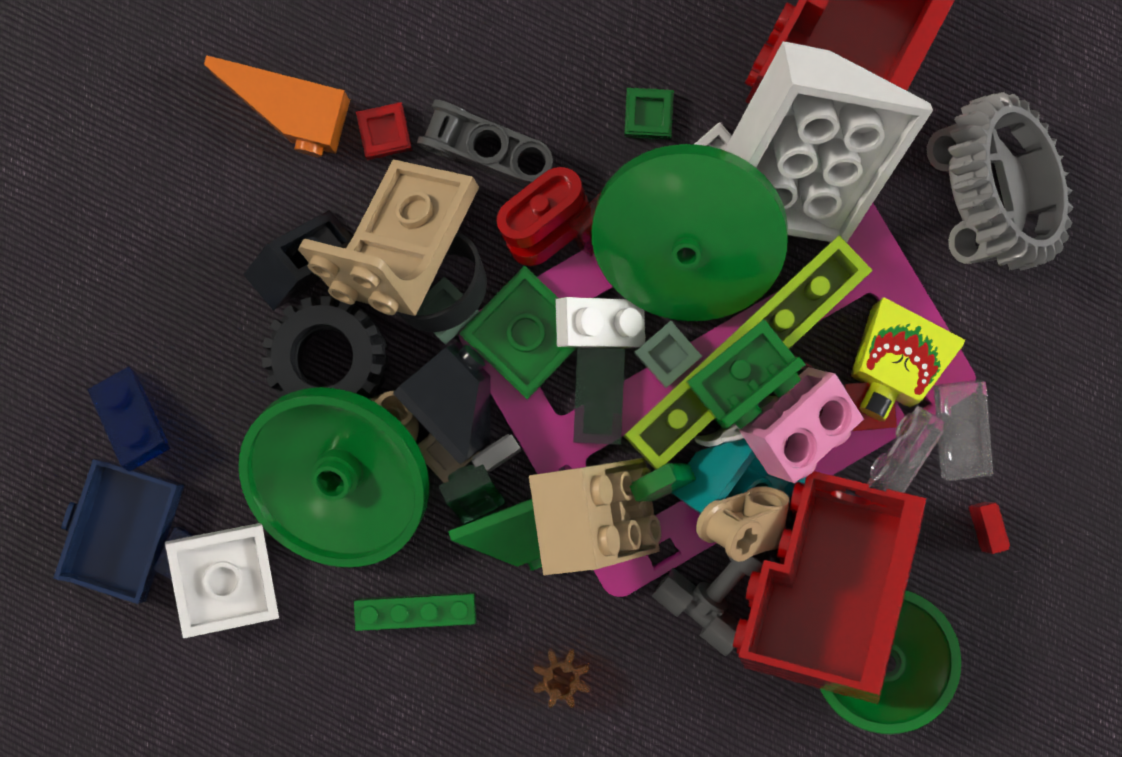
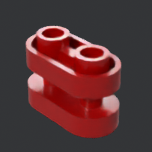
[497,167,592,266]

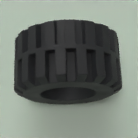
[262,296,389,399]

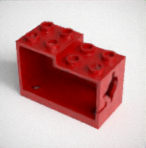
[744,0,955,103]
[733,471,926,704]

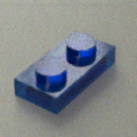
[88,366,171,472]

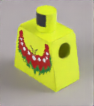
[851,297,965,421]

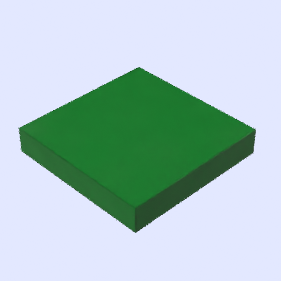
[459,266,578,400]

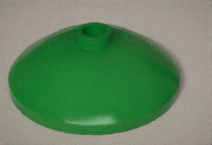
[820,591,961,735]

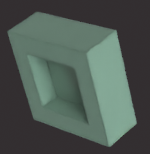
[416,277,479,345]
[634,321,702,389]

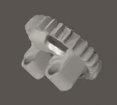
[927,92,1074,271]

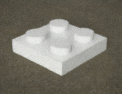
[165,523,279,638]

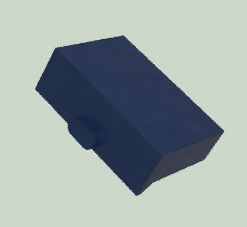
[53,459,184,604]

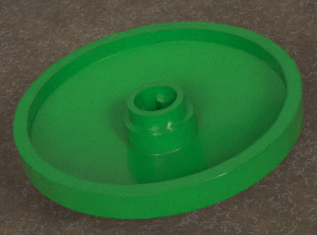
[592,144,788,321]
[238,387,429,567]

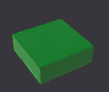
[624,88,674,139]
[629,463,696,502]

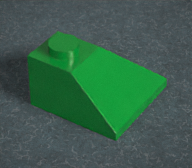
[448,499,542,571]

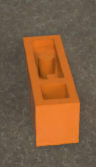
[204,55,350,157]

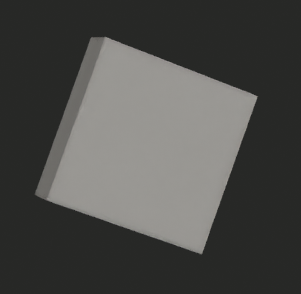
[471,434,521,477]

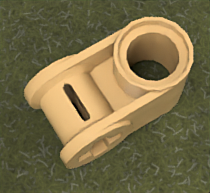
[696,486,790,562]

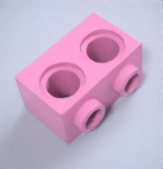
[739,367,864,483]

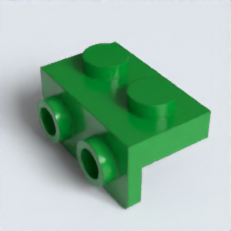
[686,319,806,430]

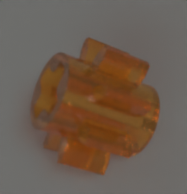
[533,649,590,708]

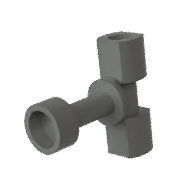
[651,551,770,657]

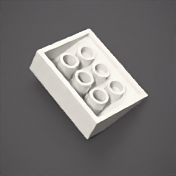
[725,41,933,243]

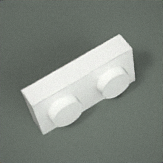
[556,297,645,348]

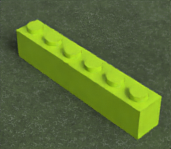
[623,235,873,470]

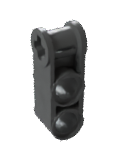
[416,99,553,188]

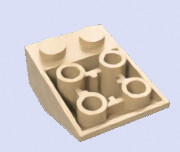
[529,458,661,575]

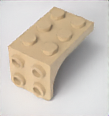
[298,159,479,316]

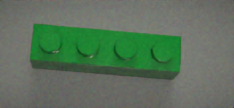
[354,592,476,631]

